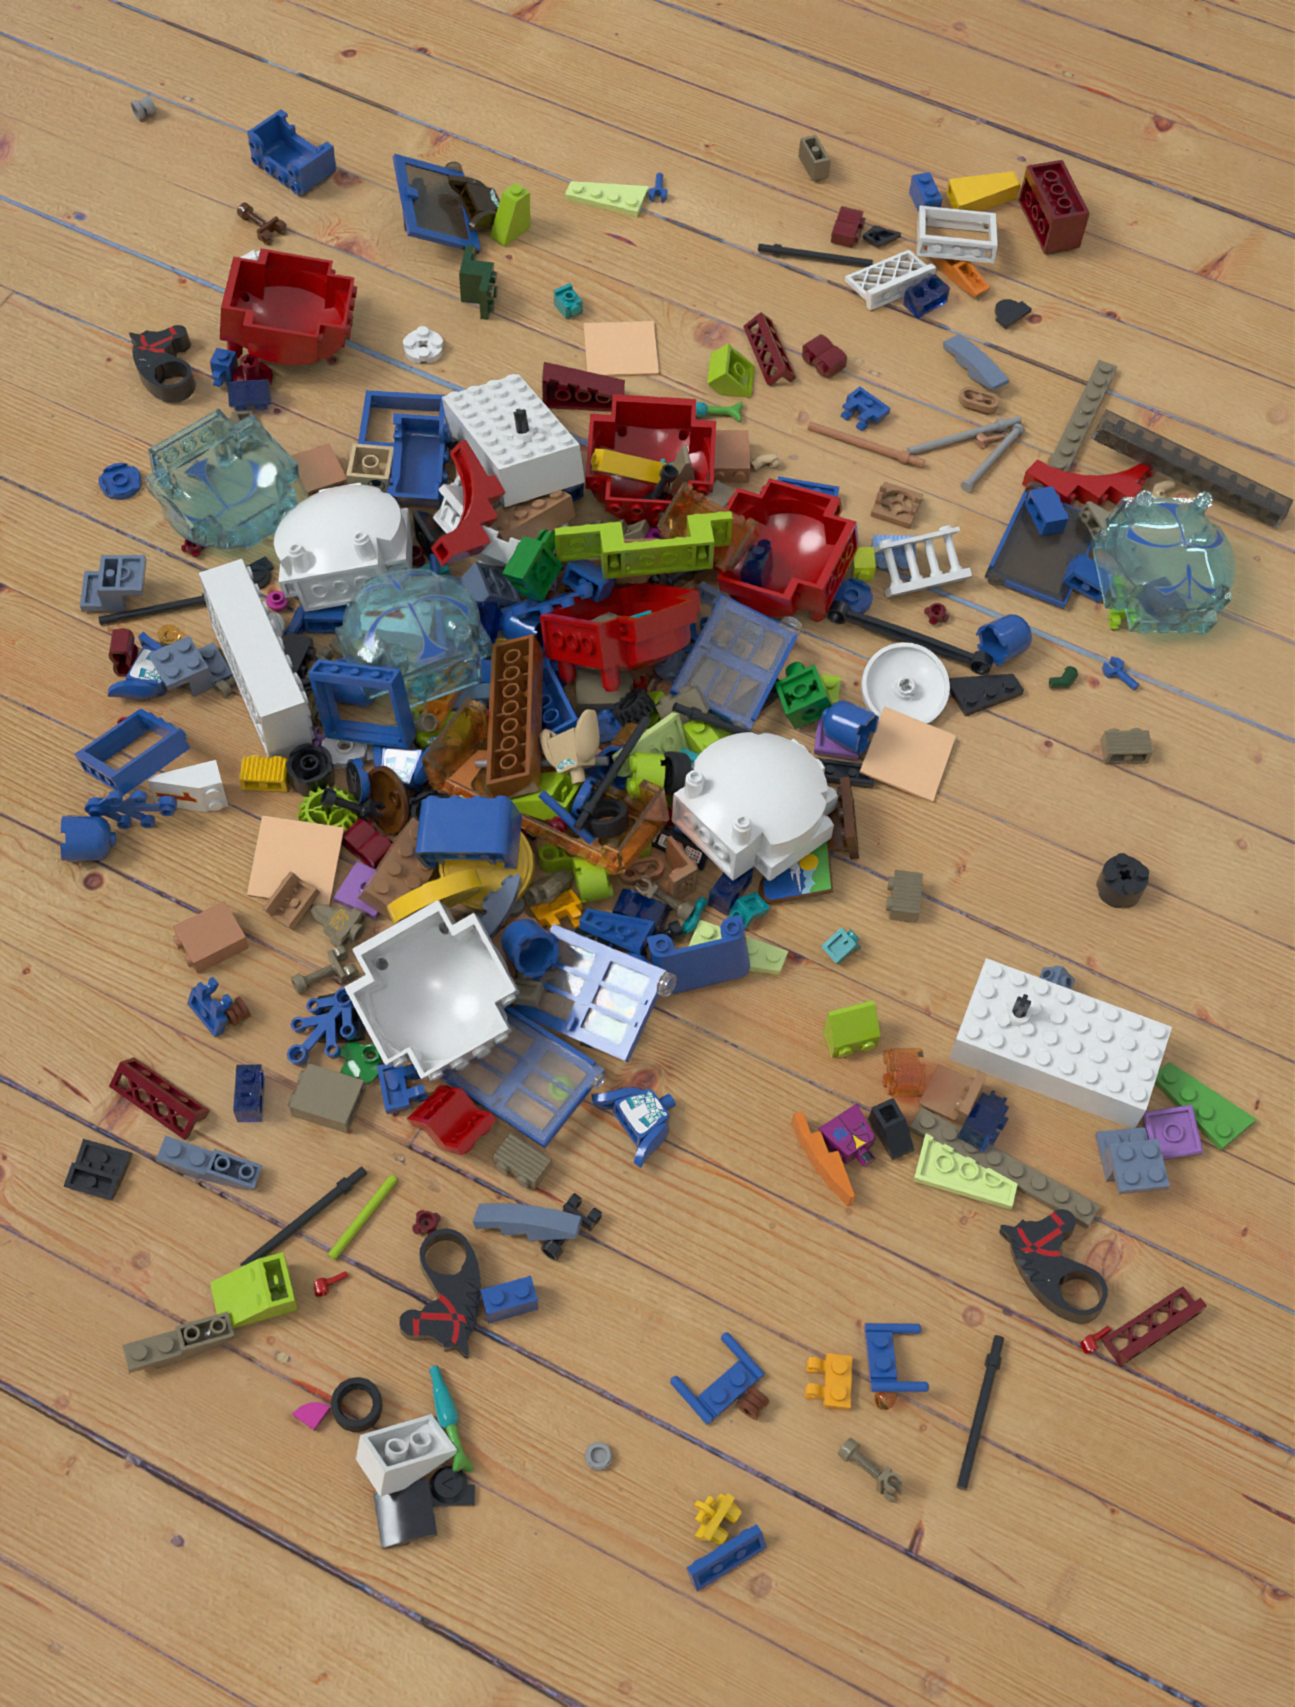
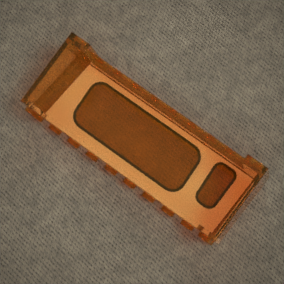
[421,697,669,875]

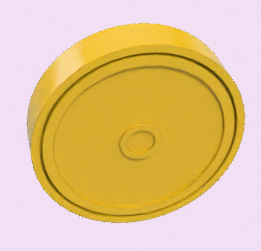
[439,832,535,912]
[386,869,483,925]

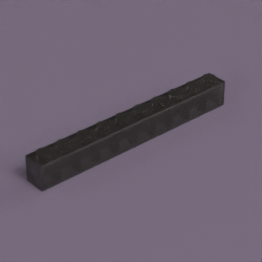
[1090,409,1293,529]

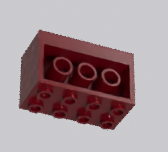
[1018,160,1090,254]

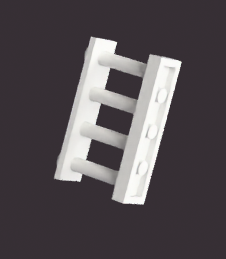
[874,525,972,599]

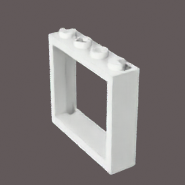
[917,206,997,264]

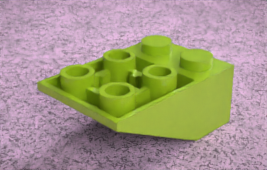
[510,772,583,821]
[210,1252,298,1329]

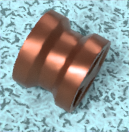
[224,996,251,1027]
[736,1386,770,1420]

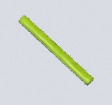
[327,1175,398,1261]

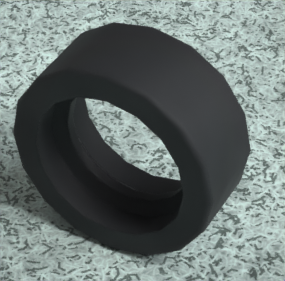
[660,751,692,796]
[585,799,629,839]
[331,1377,383,1432]

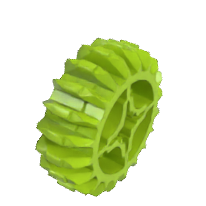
[297,785,359,832]

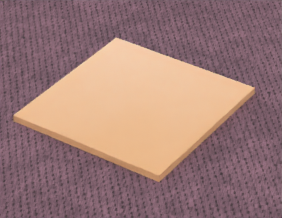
[583,321,659,377]
[859,706,956,802]
[247,816,344,906]

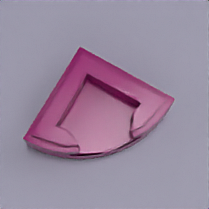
[292,1402,331,1431]

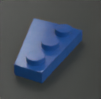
[579,908,655,955]

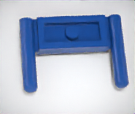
[864,1323,929,1392]
[670,1332,765,1425]

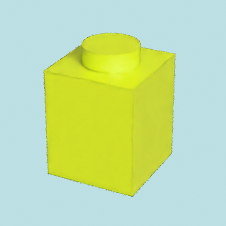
[851,547,876,582]

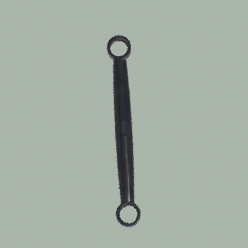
[826,600,994,675]

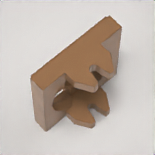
[871,482,924,529]

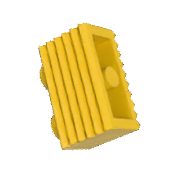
[239,755,289,792]

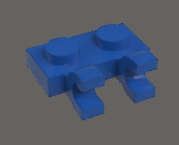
[841,387,891,431]
[187,977,233,1037]
[377,1064,427,1114]

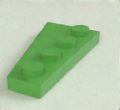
[1155,1062,1257,1151]

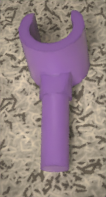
[313,727,326,747]

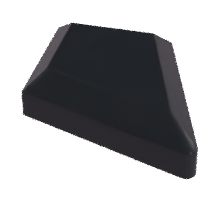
[863,225,901,247]

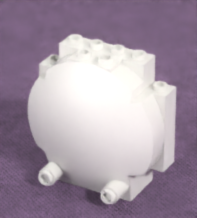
[274,482,413,612]
[672,732,838,881]
[344,900,520,1082]

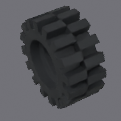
[612,687,655,729]

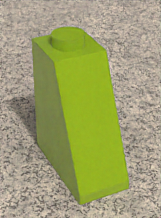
[490,182,531,247]

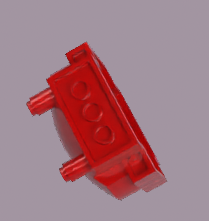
[220,248,358,365]
[585,394,716,528]
[713,478,859,622]
[540,582,701,692]

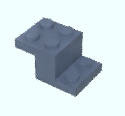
[80,555,147,612]
[439,562,521,617]
[149,636,233,697]
[1095,1127,1170,1195]

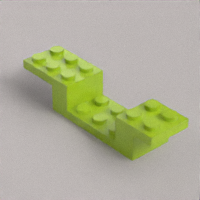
[555,511,732,579]

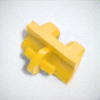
[693,1493,742,1545]

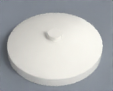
[861,643,950,724]

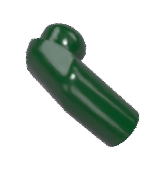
[1049,666,1078,689]

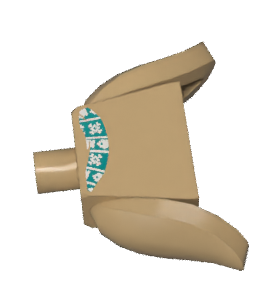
[539,709,600,785]

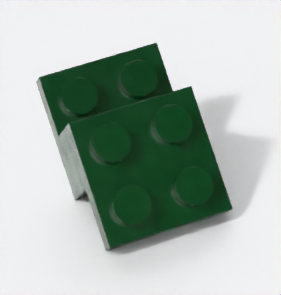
[459,244,498,320]

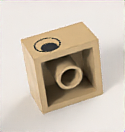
[346,443,394,493]

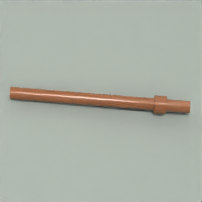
[808,421,925,468]

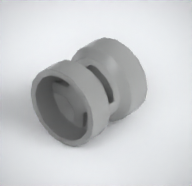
[131,95,157,120]

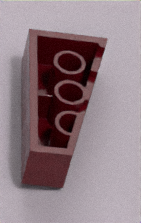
[542,362,625,412]

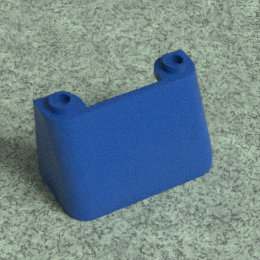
[647,915,750,995]

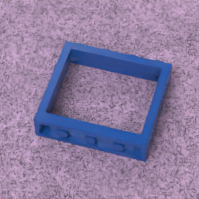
[358,390,447,447]
[308,659,417,749]
[74,708,190,796]

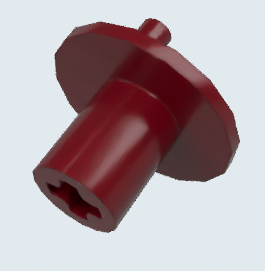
[232,354,273,394]

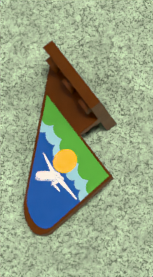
[758,777,860,904]

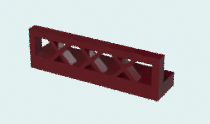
[743,312,797,386]
[109,1057,210,1140]
[1101,1286,1207,1367]

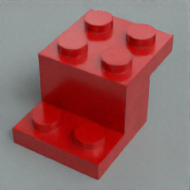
[407,1085,496,1155]

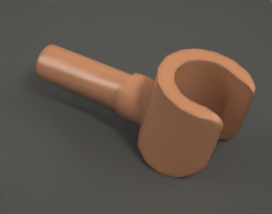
[974,433,1003,449]

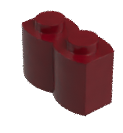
[831,206,866,248]
[802,334,847,378]
[108,628,139,677]
[341,818,393,869]

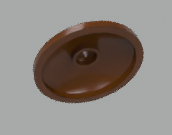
[366,765,410,834]

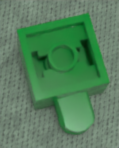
[502,529,563,602]
[775,662,833,730]

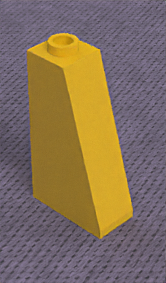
[946,171,1020,212]
[591,449,668,486]

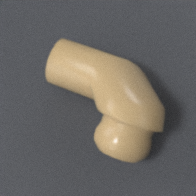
[750,453,780,472]
[1151,479,1175,502]

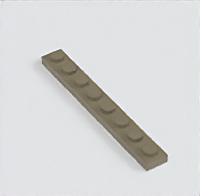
[1048,360,1117,472]
[909,1107,1100,1229]

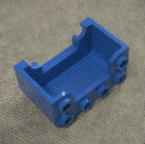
[247,109,336,196]
[387,413,451,508]
[415,796,522,869]

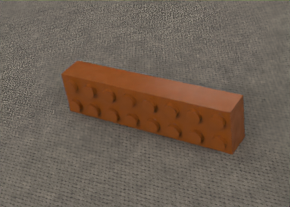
[486,634,543,798]

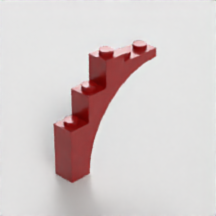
[431,440,506,567]
[1022,454,1159,512]

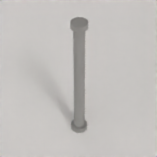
[961,423,1025,492]

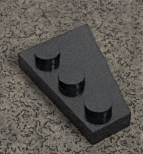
[949,674,1024,717]

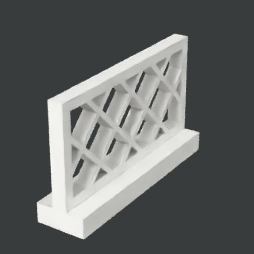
[845,250,936,311]

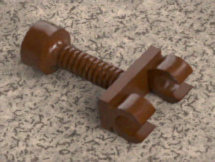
[237,202,288,245]

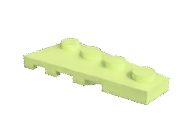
[565,181,649,217]
[612,712,689,777]
[689,920,788,975]
[913,1133,1018,1210]

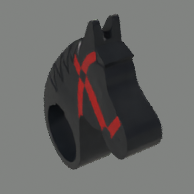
[129,325,196,403]
[999,1209,1108,1324]
[399,1229,480,1359]

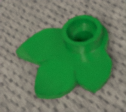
[340,1042,382,1085]

